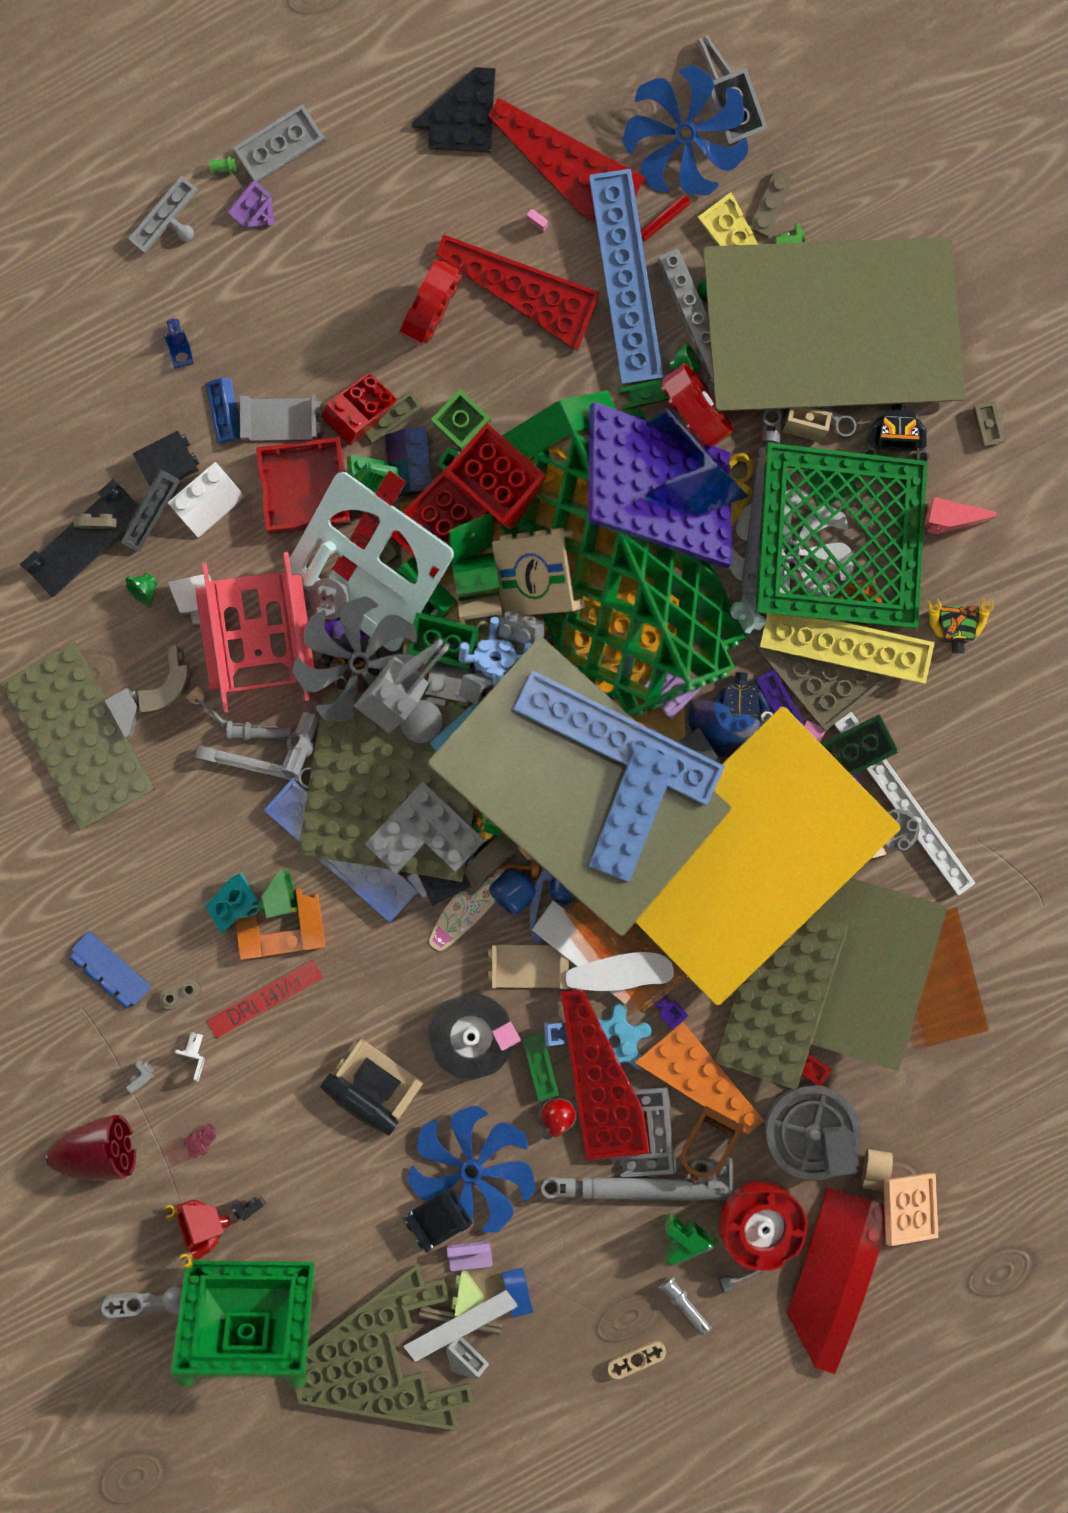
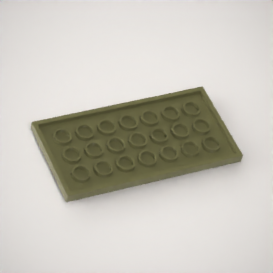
[1,642,156,830]
[715,915,848,1090]

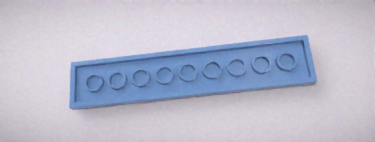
[589,169,663,385]
[513,670,725,806]

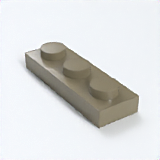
[750,171,793,238]

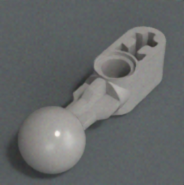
[101,1287,182,1318]

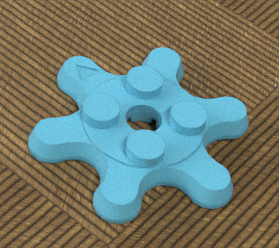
[597,1002,652,1070]

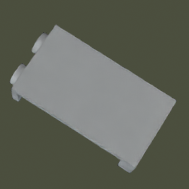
[240,395,322,441]

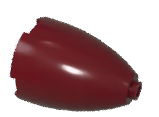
[46,1115,136,1181]

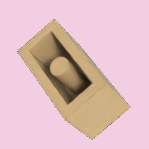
[782,407,832,443]

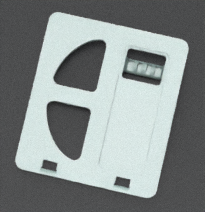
[289,472,454,651]

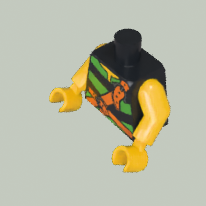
[927,598,994,654]

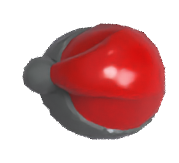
[537,1097,577,1140]

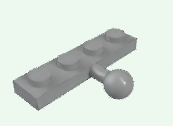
[128,175,199,254]

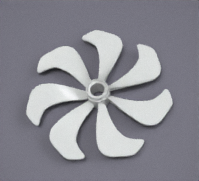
[729,488,853,606]

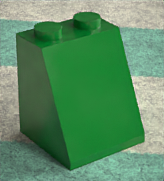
[453,552,500,601]

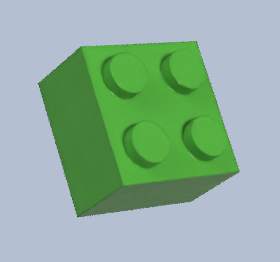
[431,389,491,451]

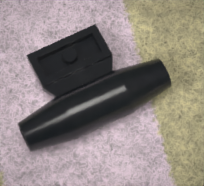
[320,1057,401,1136]

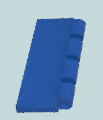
[69,931,152,1009]

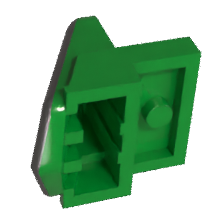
[664,1213,719,1266]

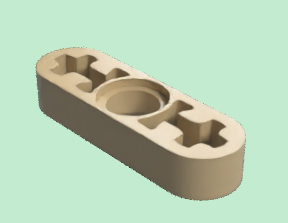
[608,1341,666,1379]

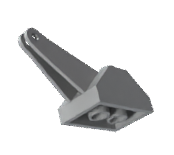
[698,35,768,144]
[354,638,449,733]

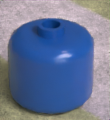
[489,868,536,915]

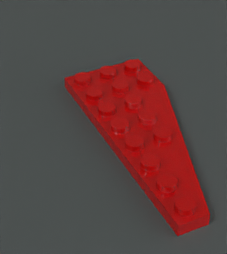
[488,97,645,223]
[561,989,650,1160]

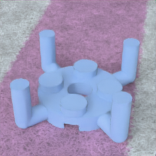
[459,617,532,687]

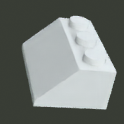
[168,462,246,538]

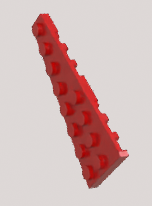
[436,234,600,351]

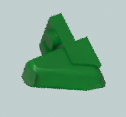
[346,454,398,513]

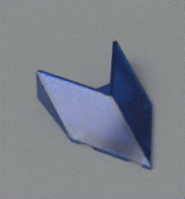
[645,408,749,517]

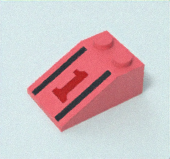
[924,497,997,535]

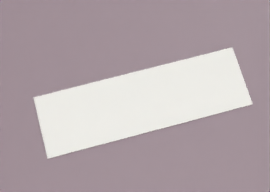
[532,901,638,1004]

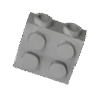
[498,611,544,655]

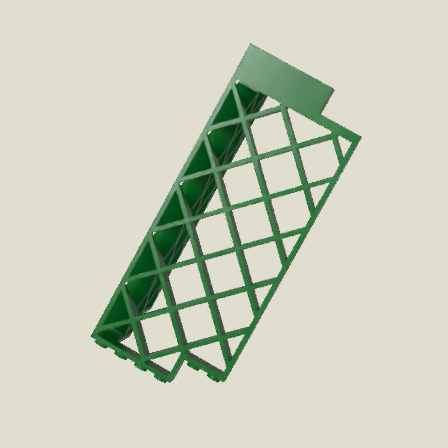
[499,390,746,717]

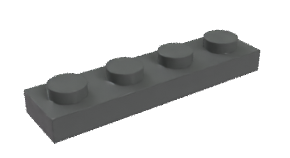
[120,469,180,552]

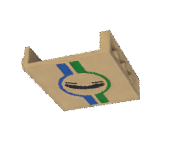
[492,528,585,616]

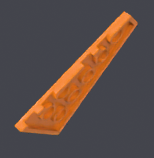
[634,1022,764,1134]

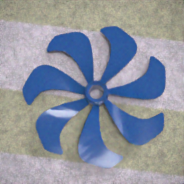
[622,65,748,195]
[408,1105,535,1233]

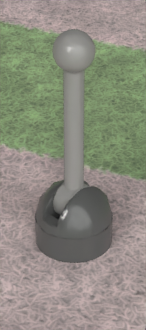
[718,1270,767,1294]

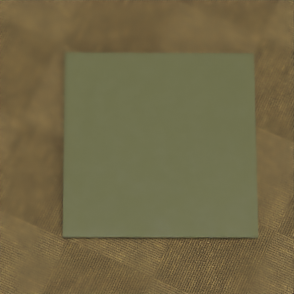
[297,687,475,882]
[811,878,948,1072]

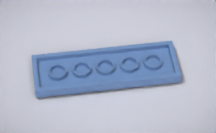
[588,744,677,882]

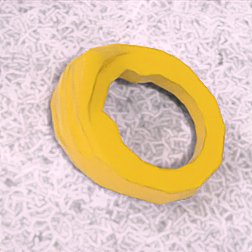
[729,453,753,484]

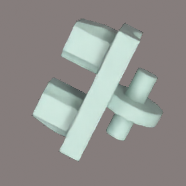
[730,594,766,634]

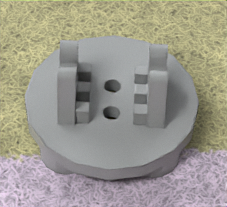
[309,578,349,620]

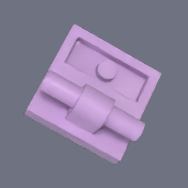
[645,672,701,719]

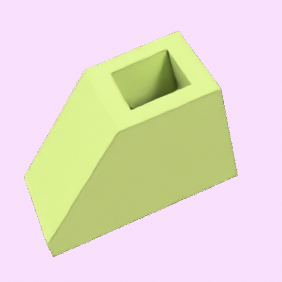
[452,1270,484,1317]

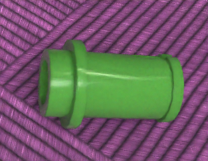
[209,157,236,174]

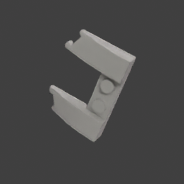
[611,1087,676,1177]

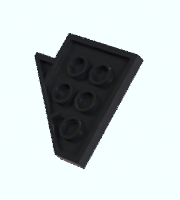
[412,67,496,153]

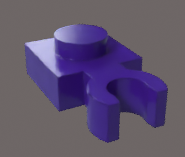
[652,991,689,1030]

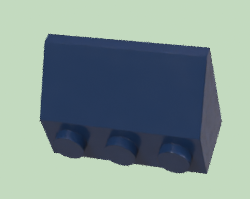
[385,427,432,497]

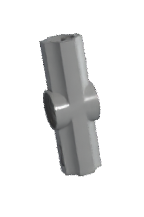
[281,712,320,777]

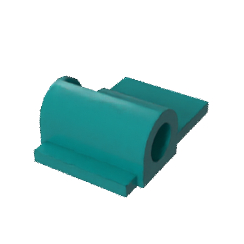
[205,872,260,933]

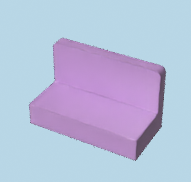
[447,1240,493,1271]

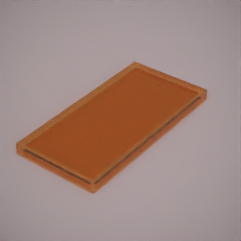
[917,907,989,1046]

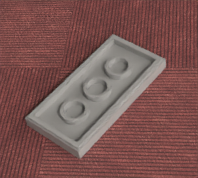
[232,104,326,183]

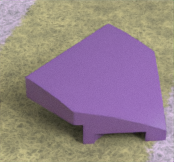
[227,180,275,227]

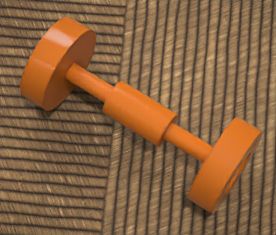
[489,859,539,880]

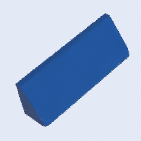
[206,377,241,444]

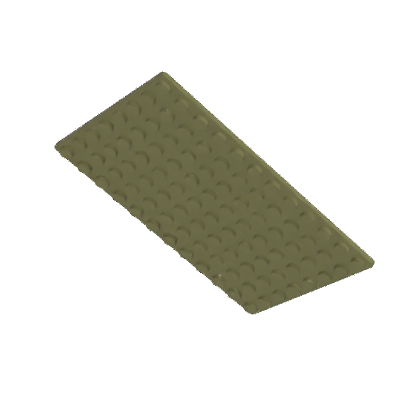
[703,238,965,411]
[428,637,731,935]

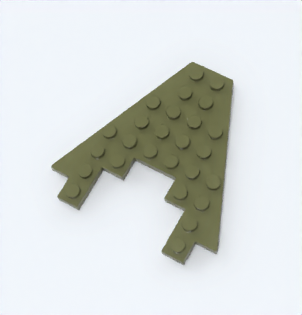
[295,1264,475,1431]

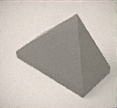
[446,1337,489,1380]

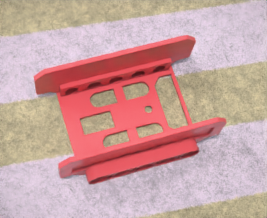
[195,552,314,712]

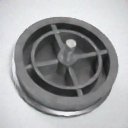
[765,1084,861,1181]

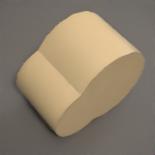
[861,1149,893,1192]

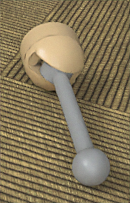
[186,686,228,729]

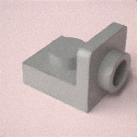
[126,1060,155,1094]

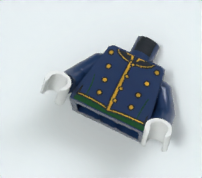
[712,672,773,725]

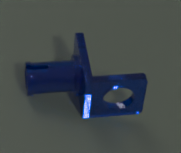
[164,318,194,369]

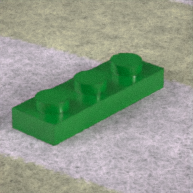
[522,1033,559,1101]

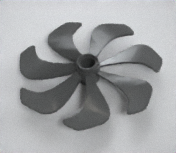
[292,596,421,725]

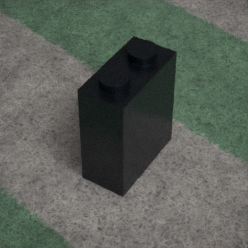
[133,430,200,487]

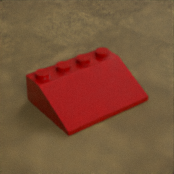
[445,423,547,530]
[391,470,493,578]

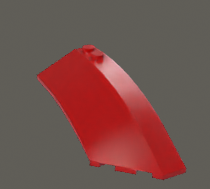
[786,1188,886,1374]

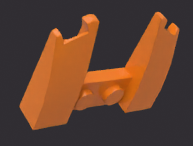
[236,888,326,960]

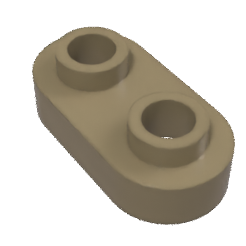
[74,514,117,529]
[160,979,201,1009]

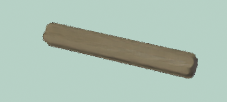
[419,1306,502,1335]

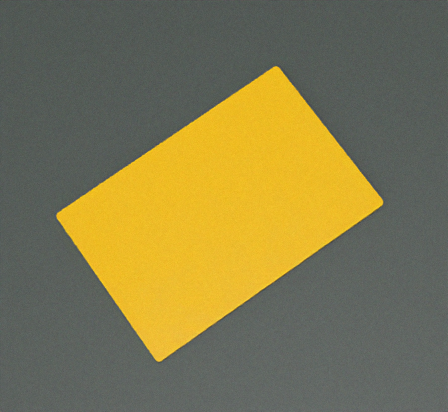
[635,707,901,1005]

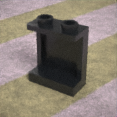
[404,1186,473,1253]

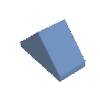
[544,1022,568,1046]

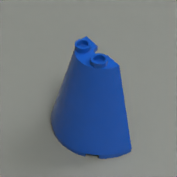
[688,699,762,757]

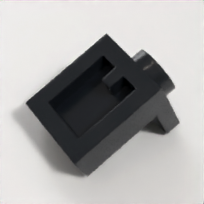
[231,1196,266,1221]

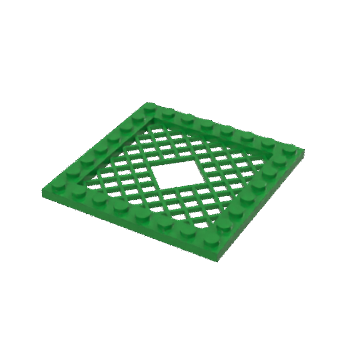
[755,443,928,629]

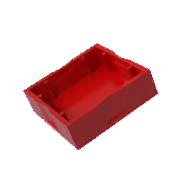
[256,437,352,534]

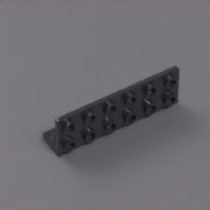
[19,479,139,597]

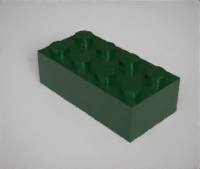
[821,714,899,775]

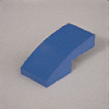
[502,1268,533,1317]

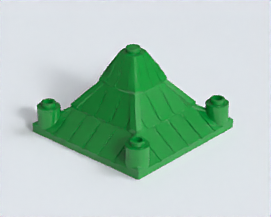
[171,1261,315,1388]

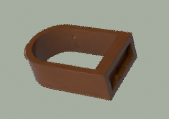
[681,1106,744,1184]

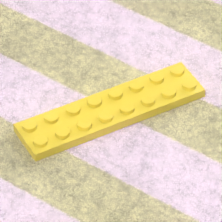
[759,614,935,684]

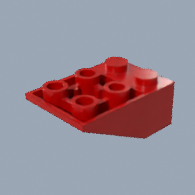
[321,372,398,446]

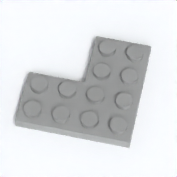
[365,781,485,874]

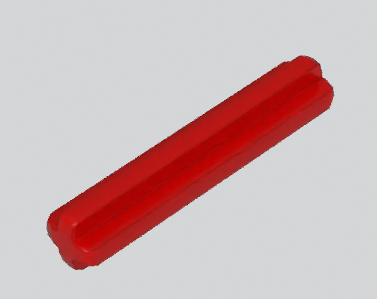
[640,195,690,242]

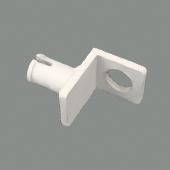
[175,1032,205,1082]

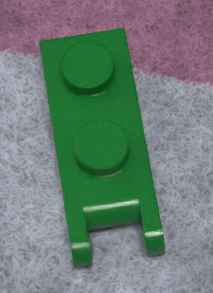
[618,379,670,410]

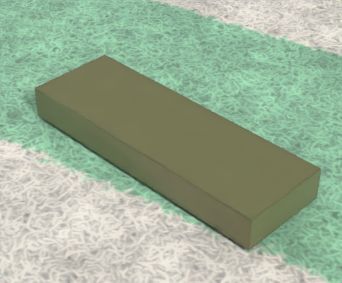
[365,391,423,444]

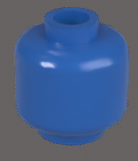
[550,877,576,904]

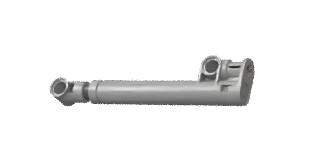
[740,409,786,596]
[541,1158,733,1201]

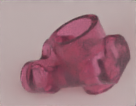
[183,1123,217,1159]

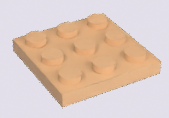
[883,1173,938,1246]

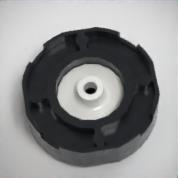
[428,993,513,1080]

